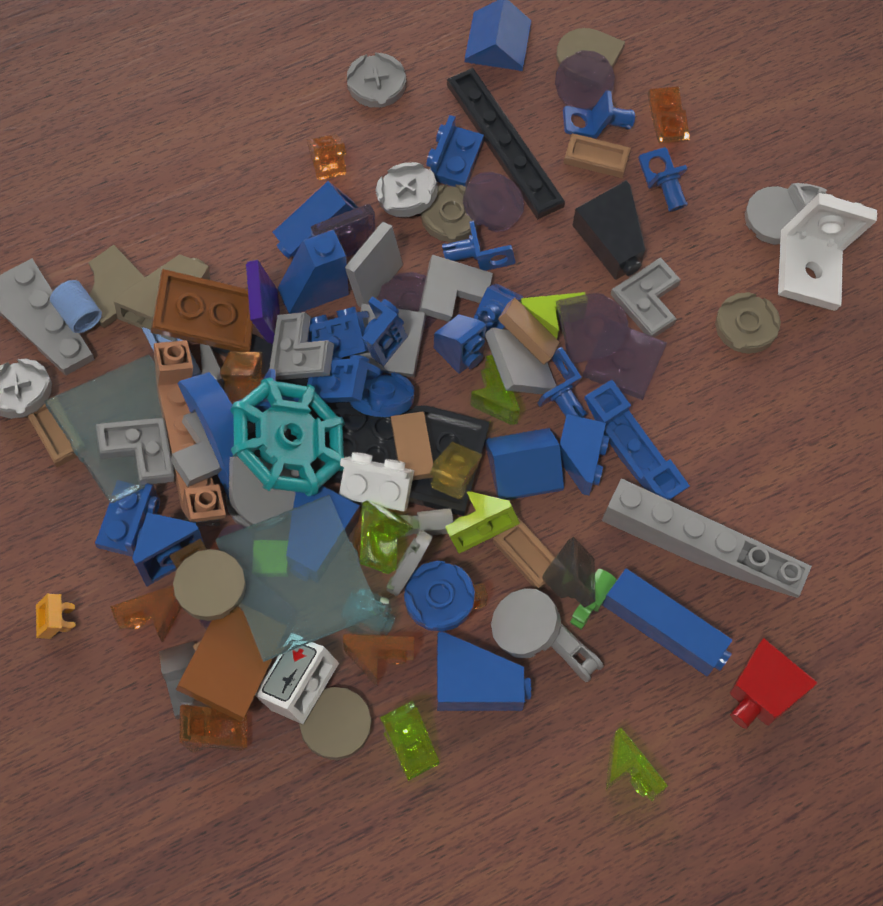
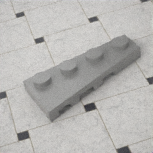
[0,259,95,375]

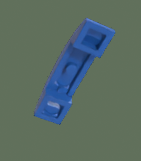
[178,372,234,504]
[585,380,690,500]

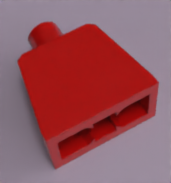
[730,638,818,729]

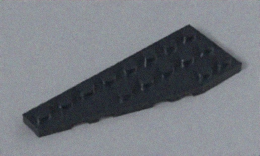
[247,405,490,516]

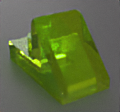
[470,355,520,425]
[360,500,413,574]
[380,701,440,781]
[606,728,668,802]

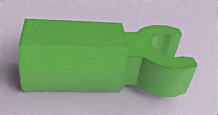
[570,569,617,630]

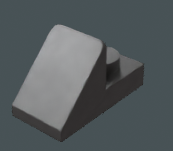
[159,641,211,719]

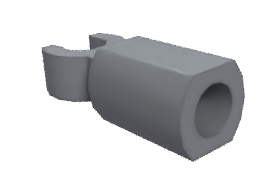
[394,509,453,537]

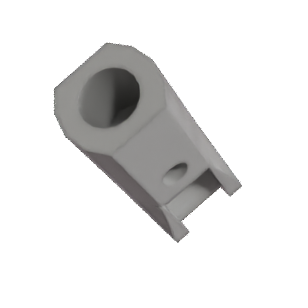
[551,623,604,682]

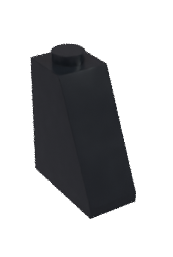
[572,180,645,280]

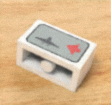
[255,634,339,724]

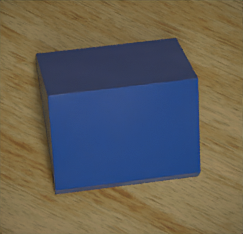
[464,0,531,71]
[485,428,564,500]
[132,512,206,587]

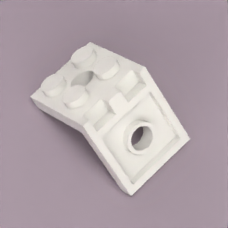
[778,193,877,311]

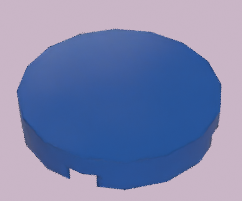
[350,371,414,417]
[404,561,475,632]

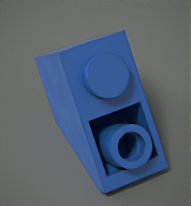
[434,314,486,374]
[560,414,610,496]

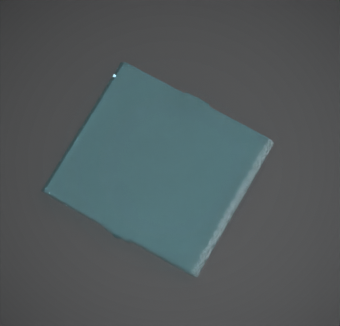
[44,355,174,503]
[215,495,381,662]

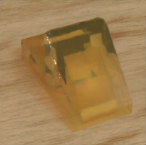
[430,442,482,499]

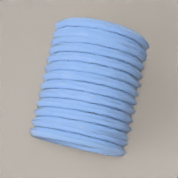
[50,280,102,333]

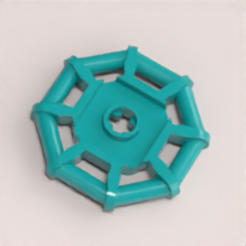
[230,377,345,496]

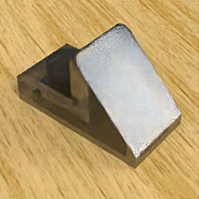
[542,537,596,608]

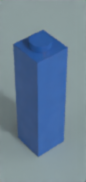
[602,568,732,677]

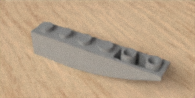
[602,478,812,598]

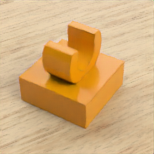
[36,593,75,639]

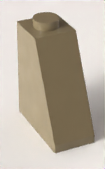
[114,254,210,341]

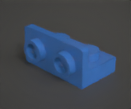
[426,115,484,187]
[362,296,408,367]
[307,307,369,358]
[307,355,380,403]
[95,482,160,557]

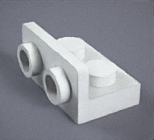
[339,452,414,511]

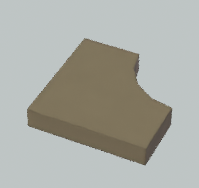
[88,245,145,328]

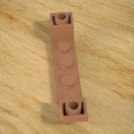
[154,340,226,522]

